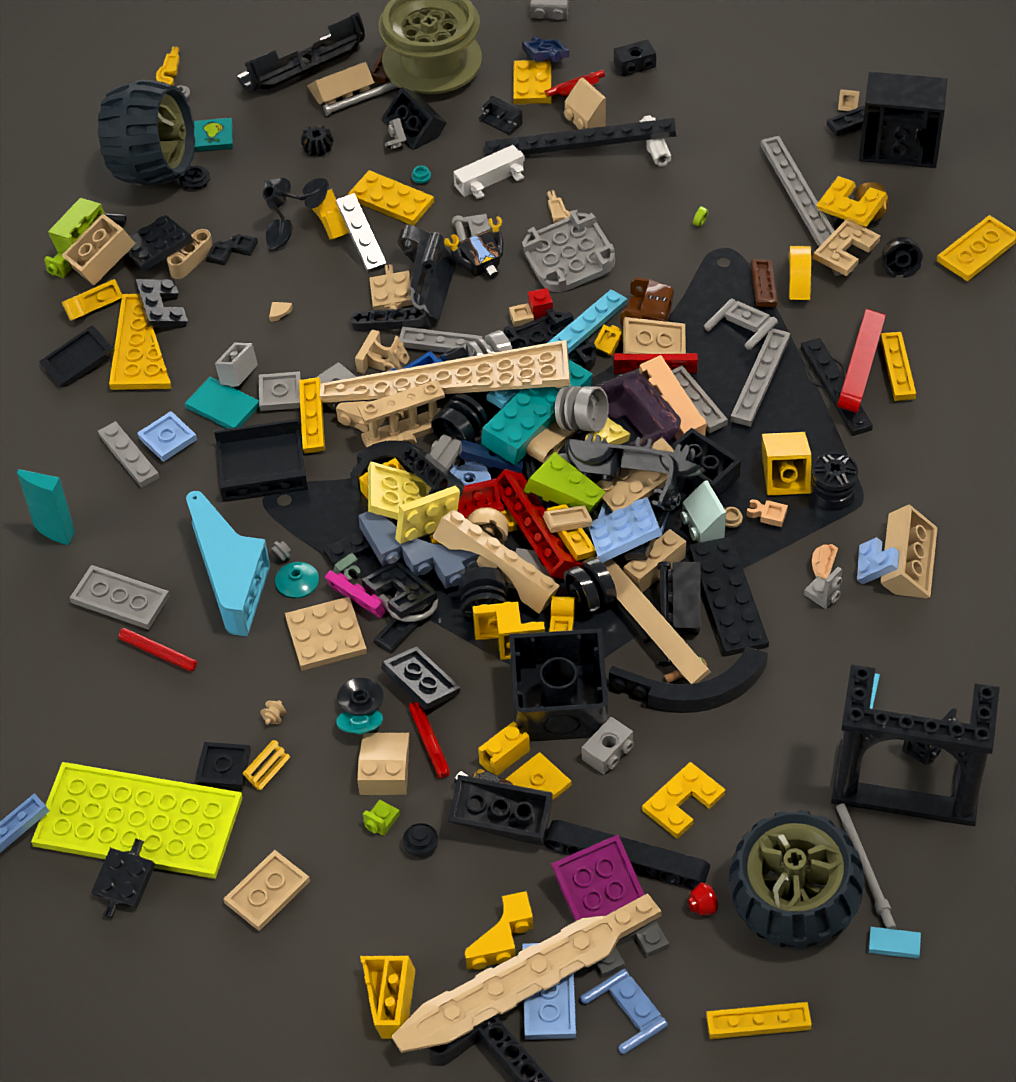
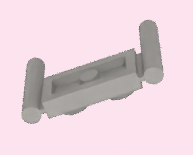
[704,299,778,350]

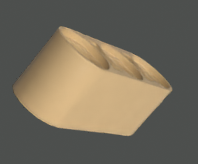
[167,229,213,279]
[526,421,577,464]

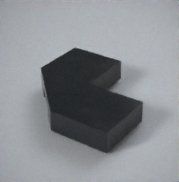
[206,234,258,266]

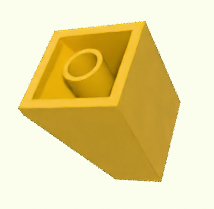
[762,432,811,495]

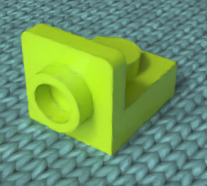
[44,251,72,278]
[363,800,400,836]

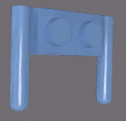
[580,969,668,1054]

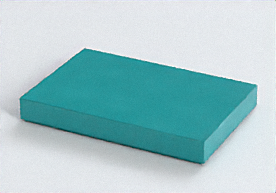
[185,377,259,429]

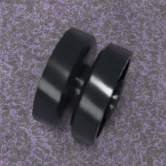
[564,557,617,615]

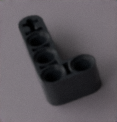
[401,446,464,499]

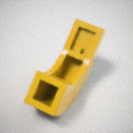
[789,246,811,300]

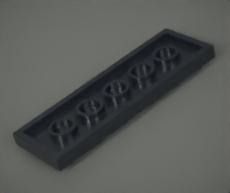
[689,536,769,656]

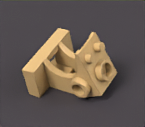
[355,330,410,374]

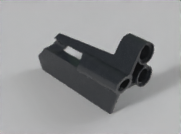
[397,225,456,320]

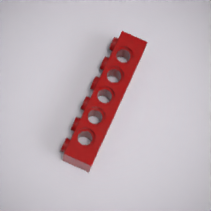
[496,469,581,579]

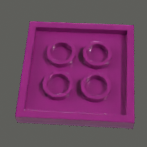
[550,835,644,922]

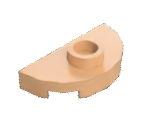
[812,544,838,580]

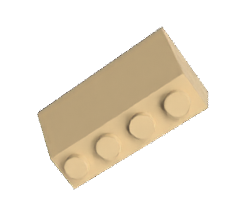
[881,504,937,599]

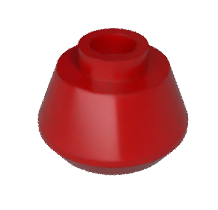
[687,883,718,915]

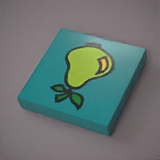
[194,118,233,152]

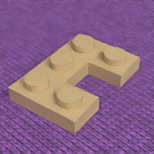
[813,219,880,276]

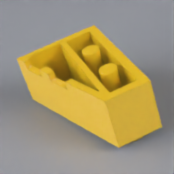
[360,956,415,1039]

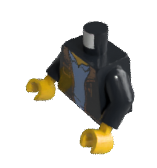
[444,216,504,279]

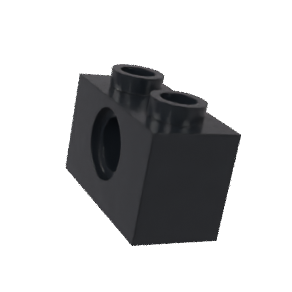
[614,39,656,76]

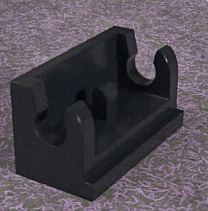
[480,95,523,135]

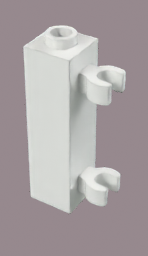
[453,145,525,199]

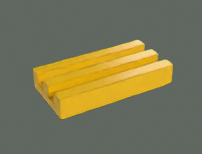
[243,740,290,790]

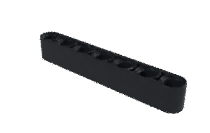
[544,820,711,890]

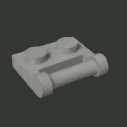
[452,214,490,242]

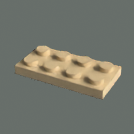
[596,438,674,512]

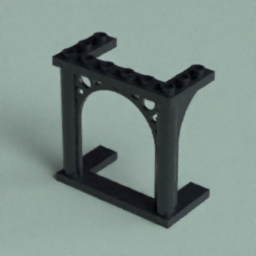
[831,664,1000,827]

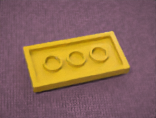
[348,170,434,226]
[937,215,1016,282]

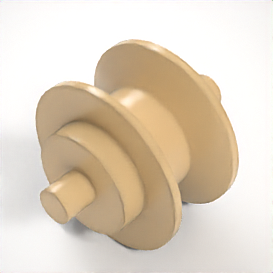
[260,700,286,725]

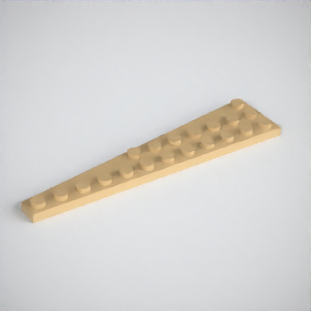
[320,340,570,403]

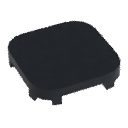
[503,308,596,371]

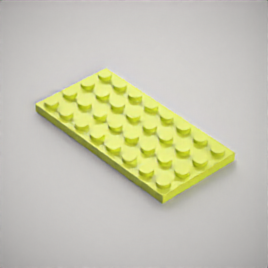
[31,762,243,879]

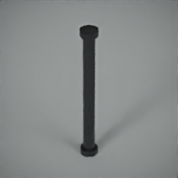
[657,561,672,666]

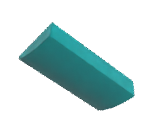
[17,469,75,545]

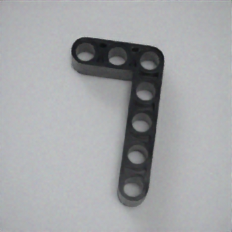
[429,1015,553,1082]

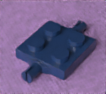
[522,36,569,62]

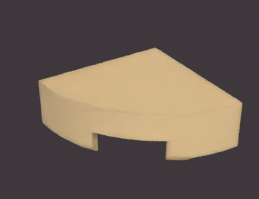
[269,302,293,322]

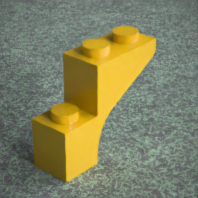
[313,189,349,240]
[465,891,533,970]

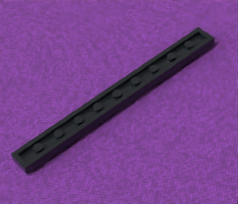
[485,118,676,157]

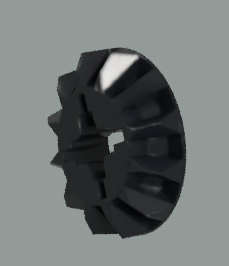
[179,165,210,190]

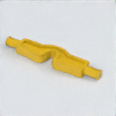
[156,46,180,86]

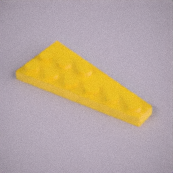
[109,294,172,390]

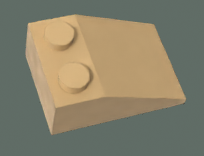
[357,733,410,795]

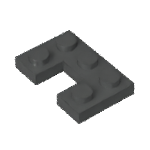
[595,920,669,978]

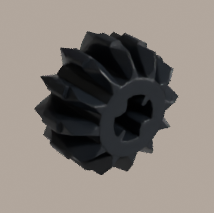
[301,125,334,156]

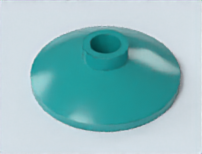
[275,562,319,599]
[336,710,383,735]

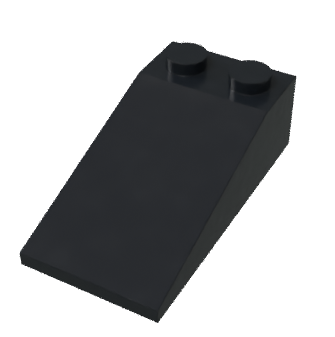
[448,775,553,846]

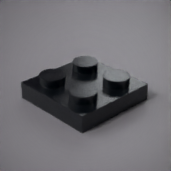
[195,742,251,790]

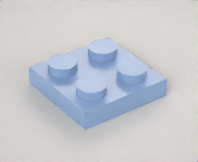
[137,411,197,462]

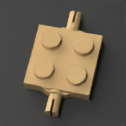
[370,264,413,319]

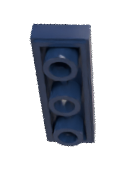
[459,440,523,473]

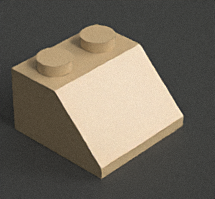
[564,78,606,129]

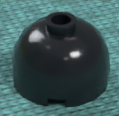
[882,236,923,278]

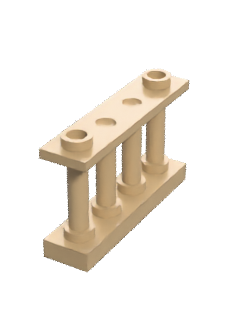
[357,380,445,447]

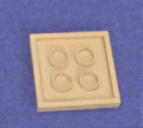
[285,597,367,671]

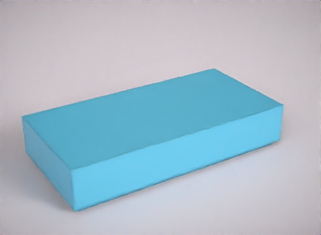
[869,927,921,959]

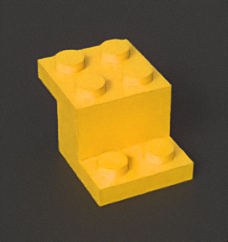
[473,602,545,660]

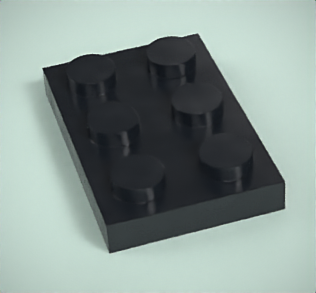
[381,646,461,710]

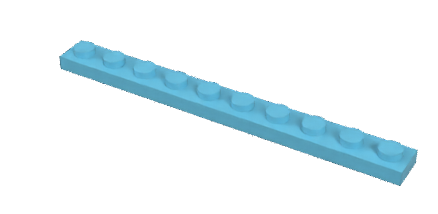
[486,289,627,409]

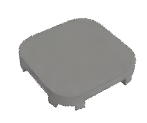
[522,210,616,292]

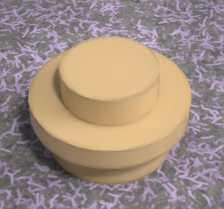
[725,507,743,528]

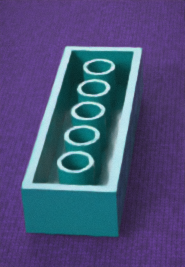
[481,360,592,465]

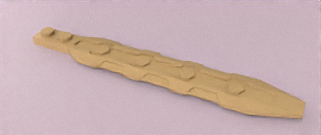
[392,893,661,1053]

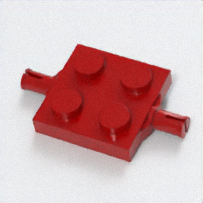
[545,69,605,98]

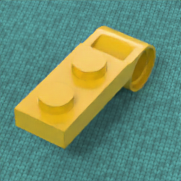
[61,279,122,321]
[549,596,575,632]

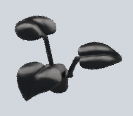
[262,178,329,250]

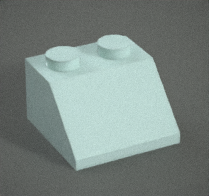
[680,481,726,543]

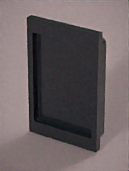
[39,325,115,387]

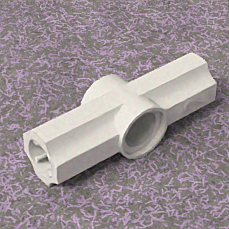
[639,115,671,167]

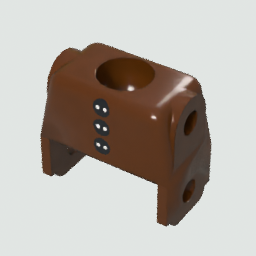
[620,277,674,326]

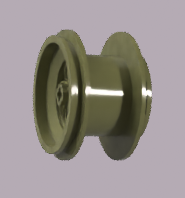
[379,0,482,94]

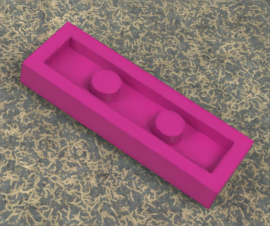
[325,570,386,619]

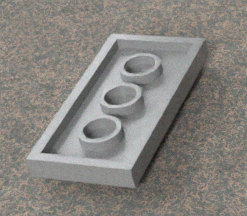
[70,565,170,630]

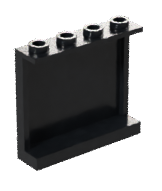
[214,419,308,502]

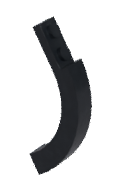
[609,646,768,713]

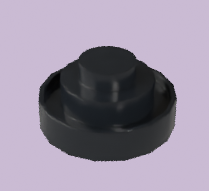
[403,823,439,858]

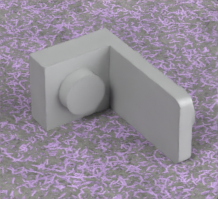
[804,567,843,609]

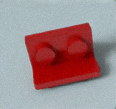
[457,479,504,519]

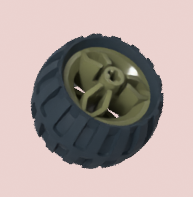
[97,80,195,186]
[729,810,864,950]

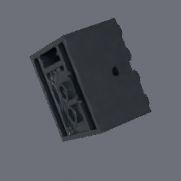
[859,71,948,168]

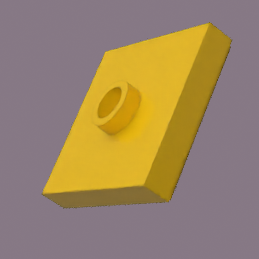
[506,752,572,800]

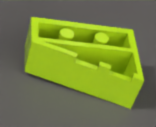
[48,198,105,253]
[523,452,606,515]

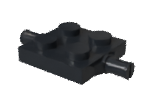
[91,838,156,919]

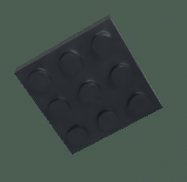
[125,215,194,272]

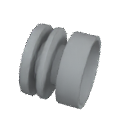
[465,330,513,357]
[555,386,609,431]

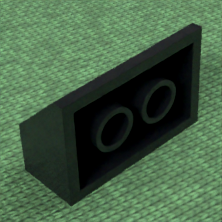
[382,87,447,150]

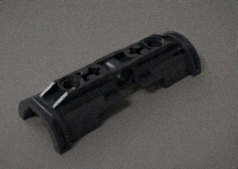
[237,12,365,92]

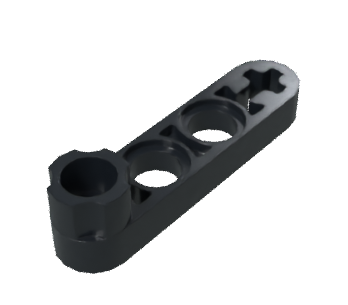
[350,308,431,331]

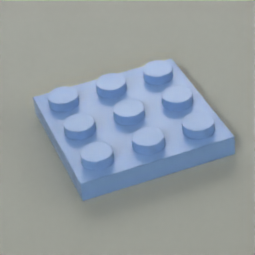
[589,497,662,563]

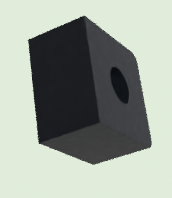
[509,629,608,742]

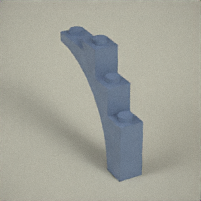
[359,511,498,589]

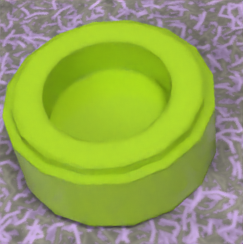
[693,206,708,227]

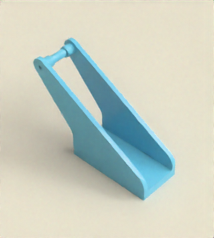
[186,491,270,637]

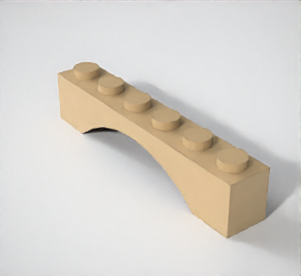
[432,510,560,614]

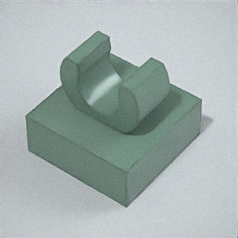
[333,553,360,582]

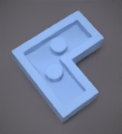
[857,537,899,584]

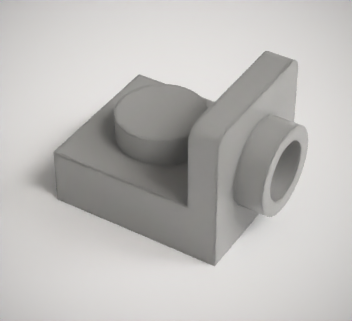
[384,118,406,149]

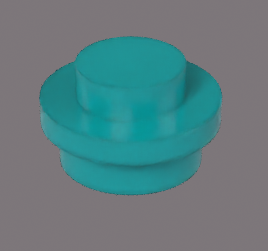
[412,166,431,183]

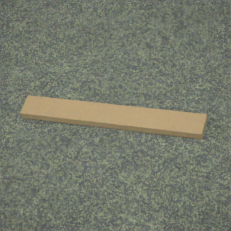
[596,556,711,684]

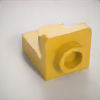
[594,325,623,356]

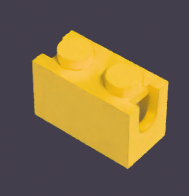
[478,721,530,776]

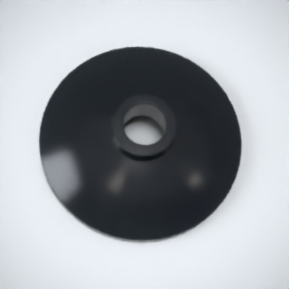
[337,678,384,716]

